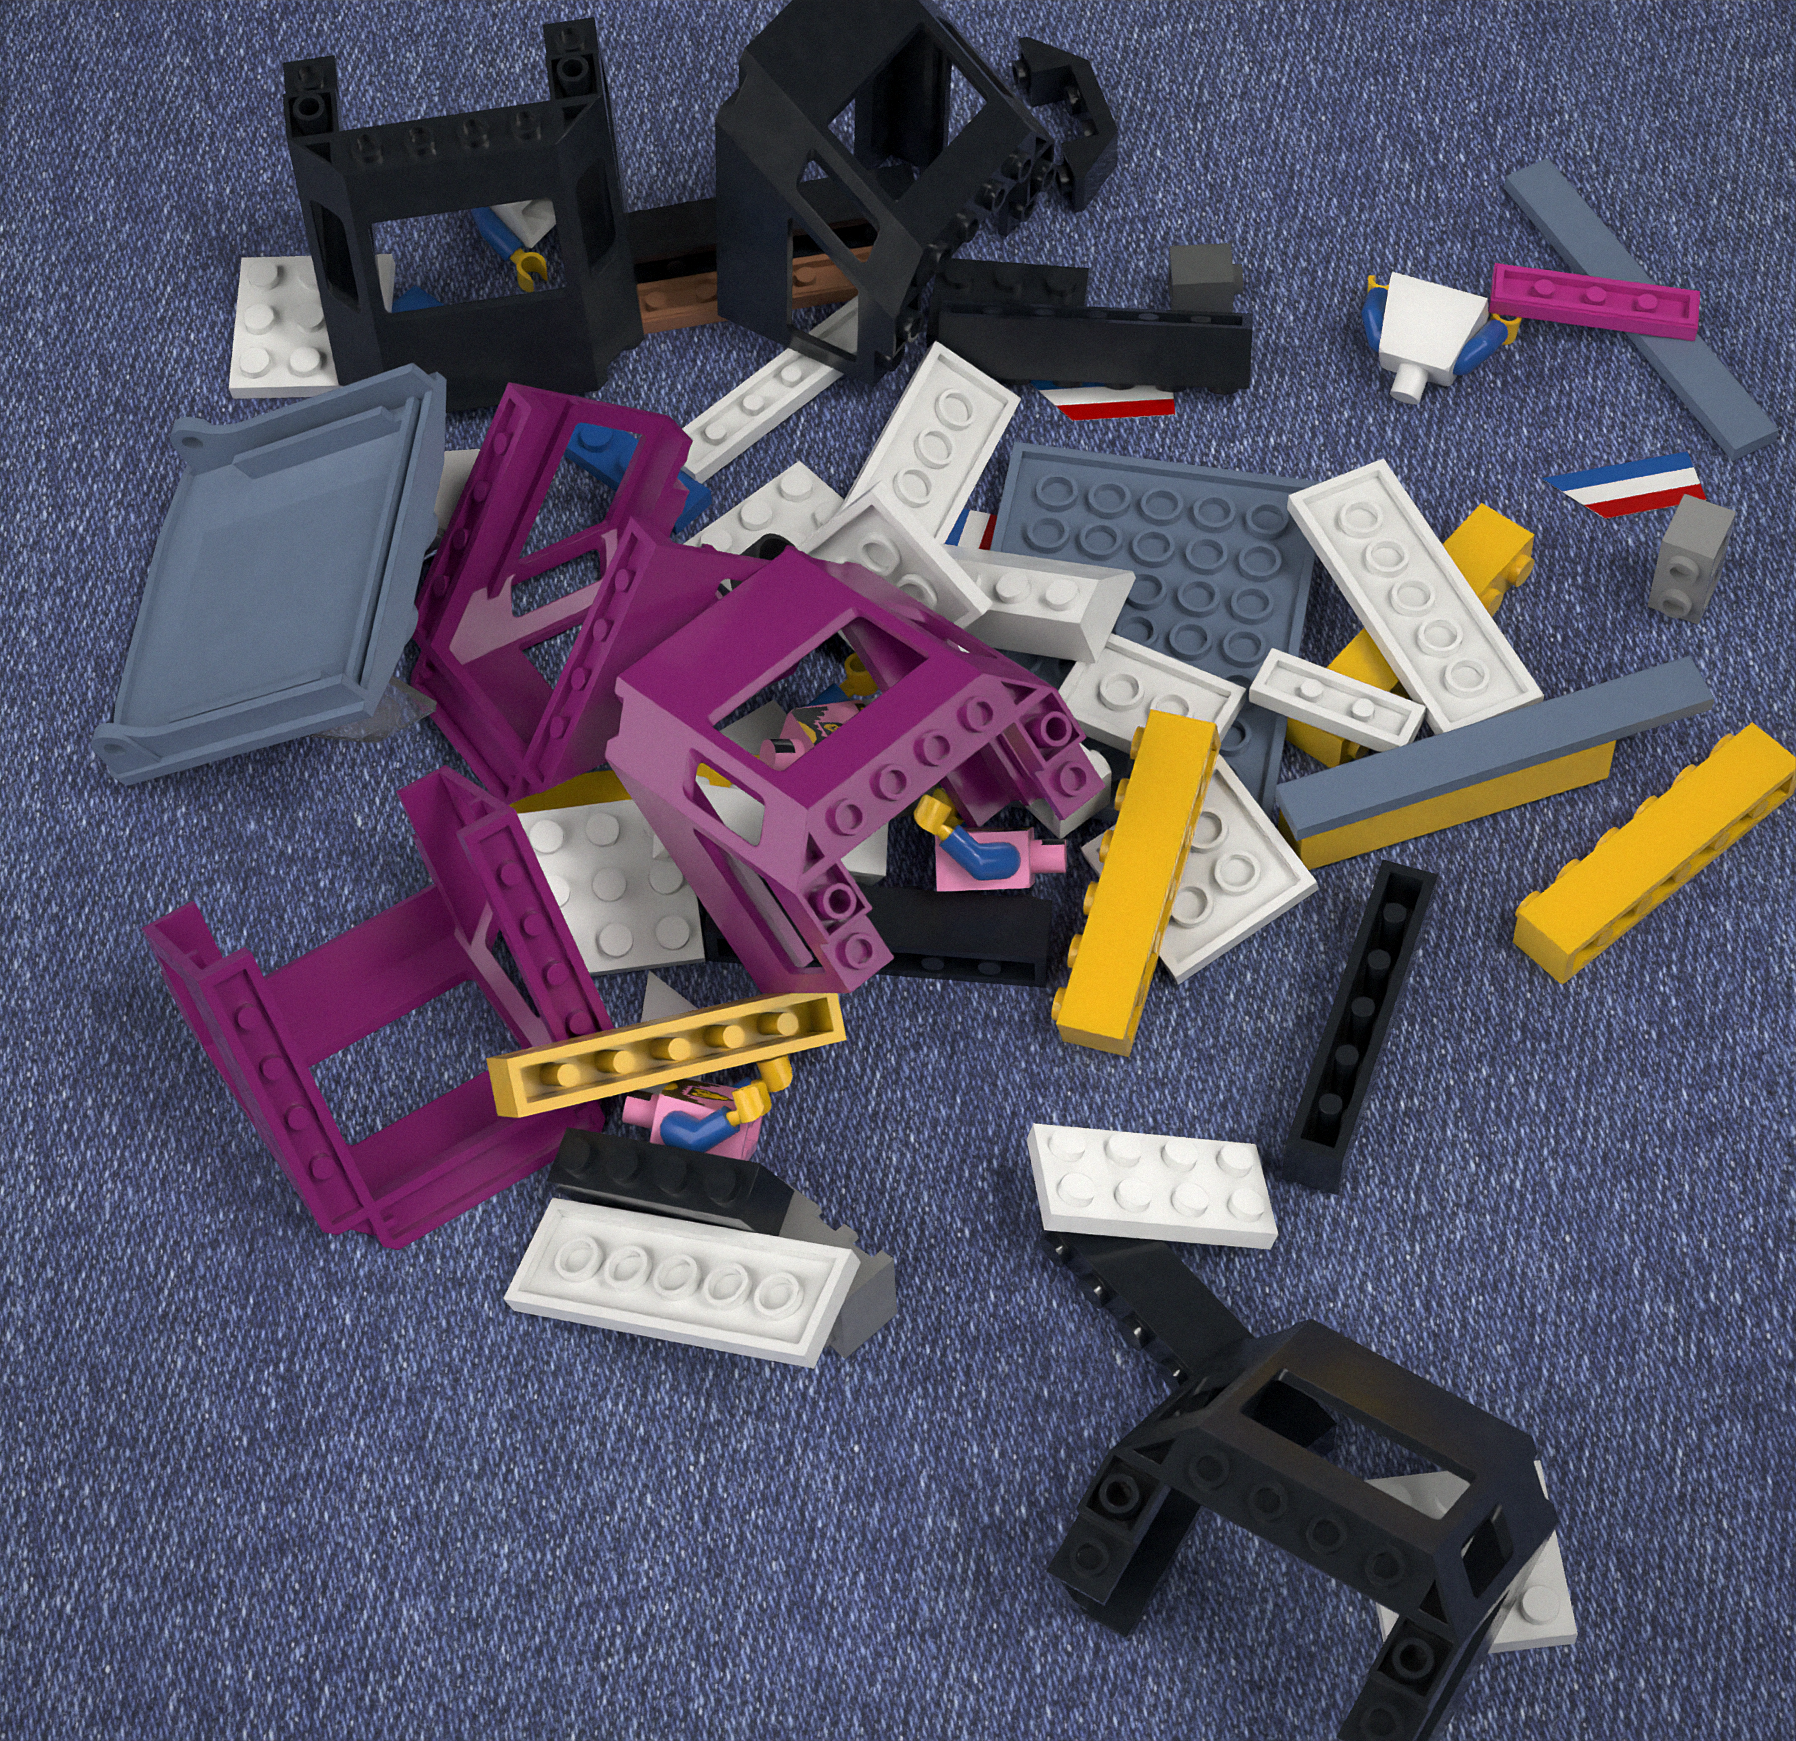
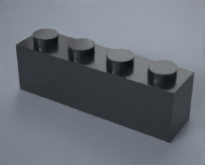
[547,1127,795,1237]

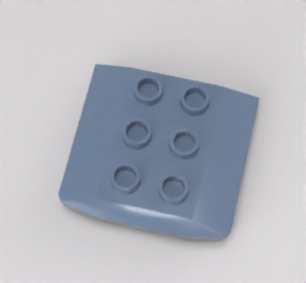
[91,363,447,786]

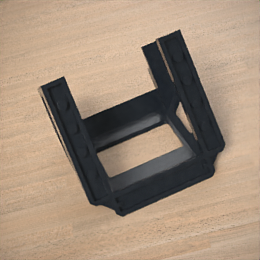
[715,0,1057,387]
[283,17,645,413]
[1046,1319,1559,1741]

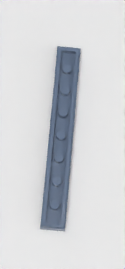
[1504,158,1779,461]
[1275,656,1714,841]

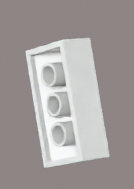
[940,544,1136,664]

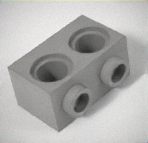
[1647,494,1736,625]

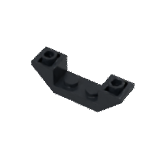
[1012,36,1118,213]

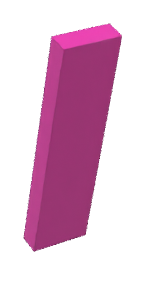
[1488,263,1700,341]

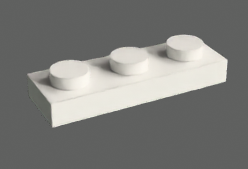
[1249,648,1426,752]

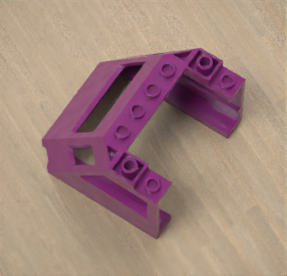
[410,382,801,805]
[605,548,1106,993]
[141,765,614,1250]

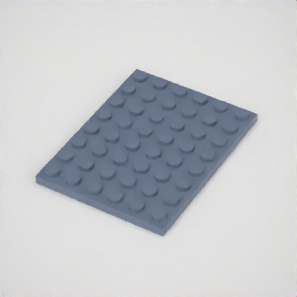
[939,442,1322,822]

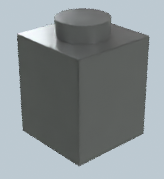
[1168,243,1243,312]

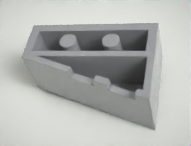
[777,1176,897,1359]

